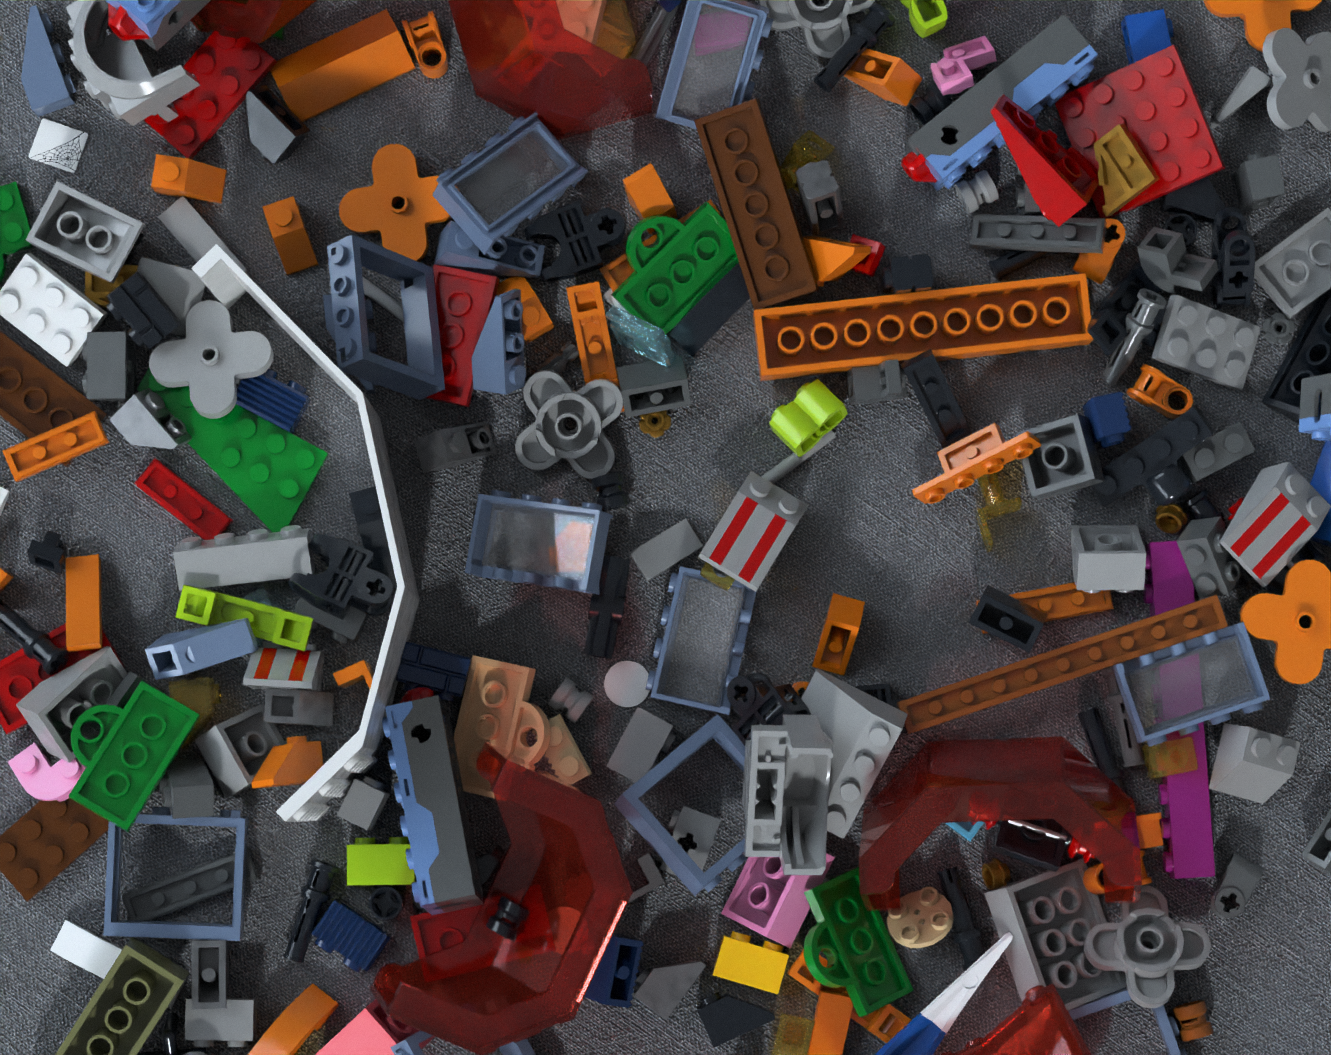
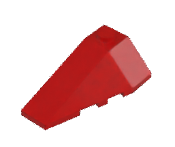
[990,94,1099,227]

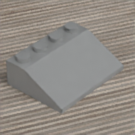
[801,668,908,839]
[984,858,1127,1022]

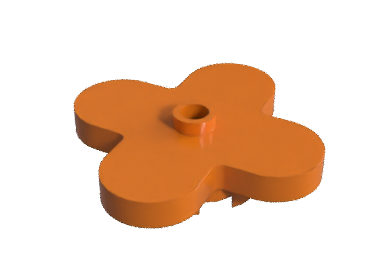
[1203,0,1322,52]
[339,144,460,262]
[1240,560,1331,684]

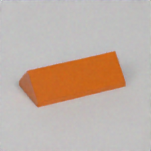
[270,9,415,122]

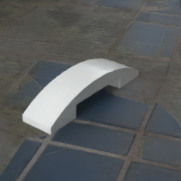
[51,920,187,1009]

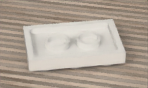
[0,253,108,367]

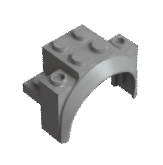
[65,0,200,126]
[742,715,833,875]

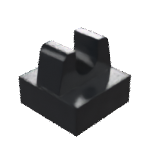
[27,530,66,574]

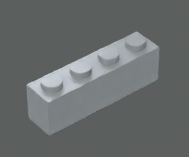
[173,525,315,591]

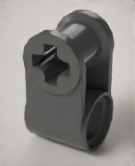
[1210,852,1264,919]

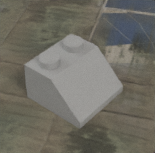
[1071,525,1146,593]
[194,704,286,799]
[1209,723,1301,804]

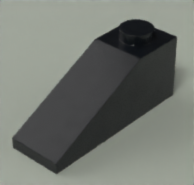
[349,486,397,593]

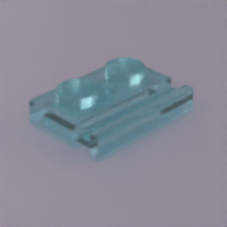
[605,305,676,368]

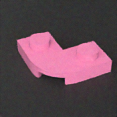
[931,36,997,96]
[8,742,86,802]

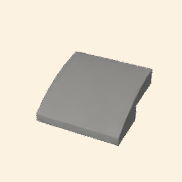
[124,257,206,337]

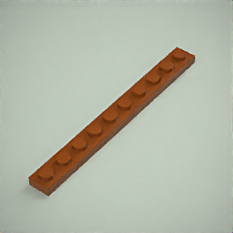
[897,595,1228,734]

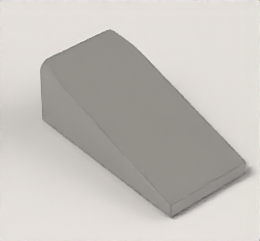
[1210,66,1272,129]
[629,518,703,582]

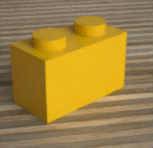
[712,931,789,994]

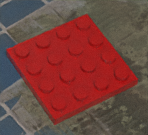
[1055,45,1226,219]

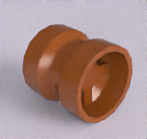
[1172,1000,1214,1042]

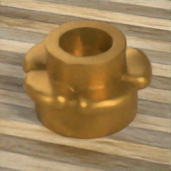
[638,410,671,438]
[1155,503,1188,533]
[982,858,1011,890]

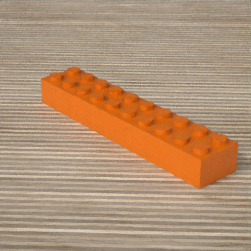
[753,273,1094,381]

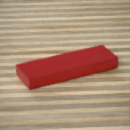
[134,458,233,540]

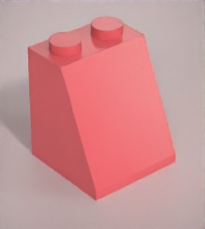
[315,986,436,1055]

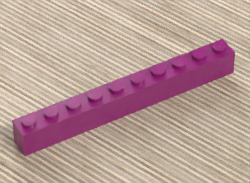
[1143,541,1215,879]

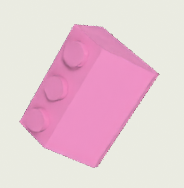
[721,853,835,948]

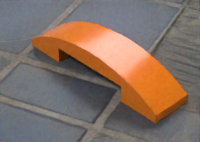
[566,281,624,412]
[787,949,912,1043]
[248,984,339,1055]

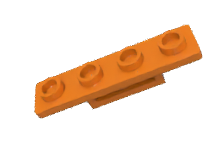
[912,422,1041,504]

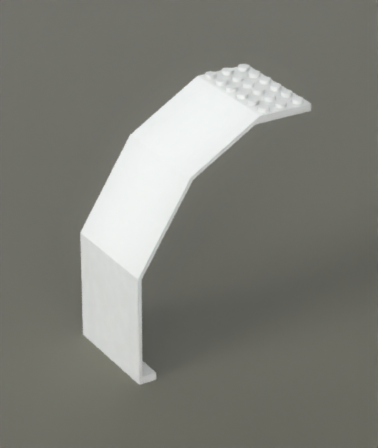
[191,244,420,822]

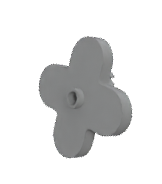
[759,0,875,59]
[1263,28,1331,132]
[149,300,274,419]
[515,370,623,479]
[1084,885,1211,1008]

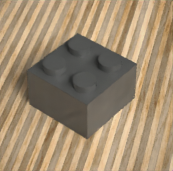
[1015,414,1105,500]

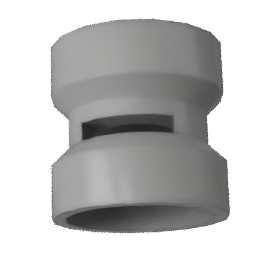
[954,170,999,214]
[548,678,594,724]

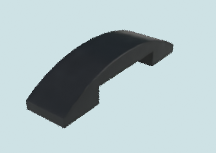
[1087,261,1163,356]
[669,262,750,357]

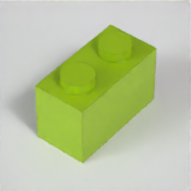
[347,837,417,886]

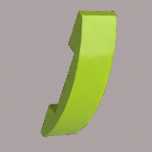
[175,585,314,651]

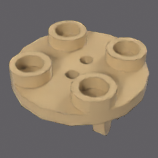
[887,887,954,949]

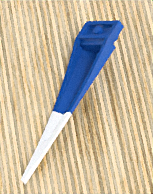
[875,932,1013,1055]

